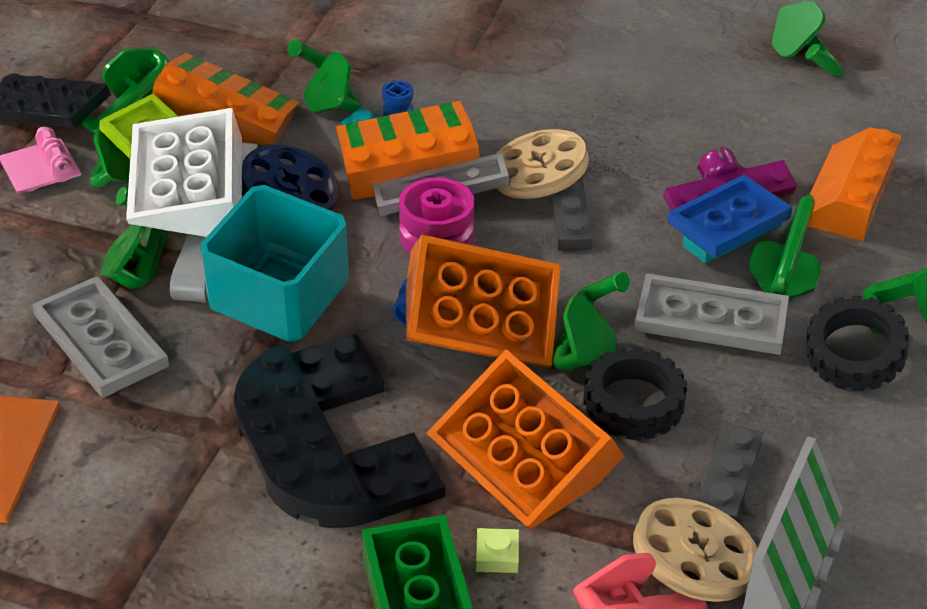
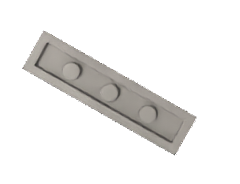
[372,153,510,216]

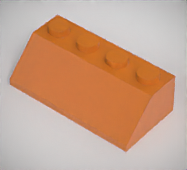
[808,127,902,241]

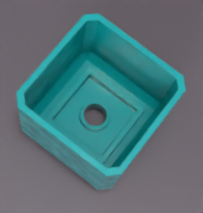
[200,185,349,342]

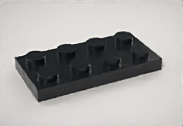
[0,73,111,128]

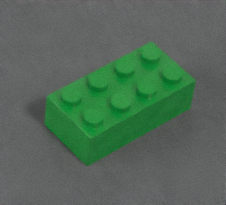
[362,515,473,609]

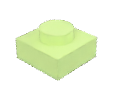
[476,528,519,573]

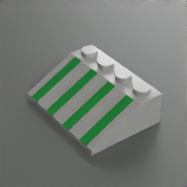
[743,436,846,609]

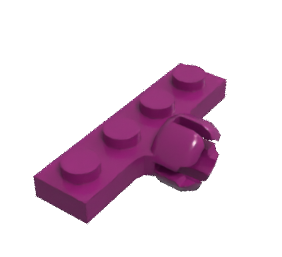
[663,147,798,211]

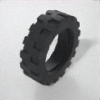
[807,295,909,391]
[583,347,687,440]

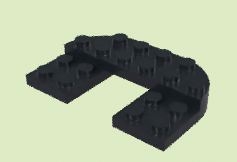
[234,334,445,528]

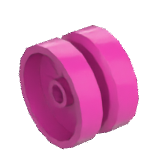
[399,178,474,254]

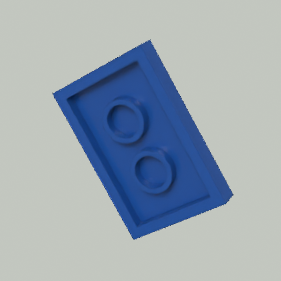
[668,175,792,257]

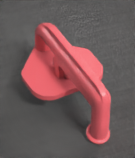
[573,553,708,609]

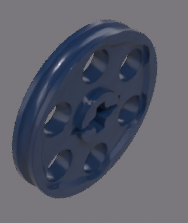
[242,145,339,211]

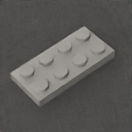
[634,273,789,355]
[32,276,169,398]

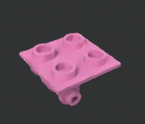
[0,127,82,194]

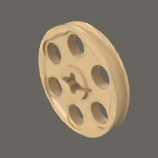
[496,129,589,199]
[633,498,758,602]

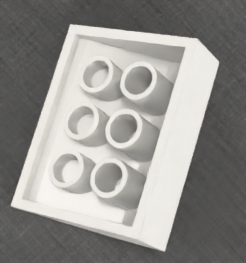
[126,108,242,237]

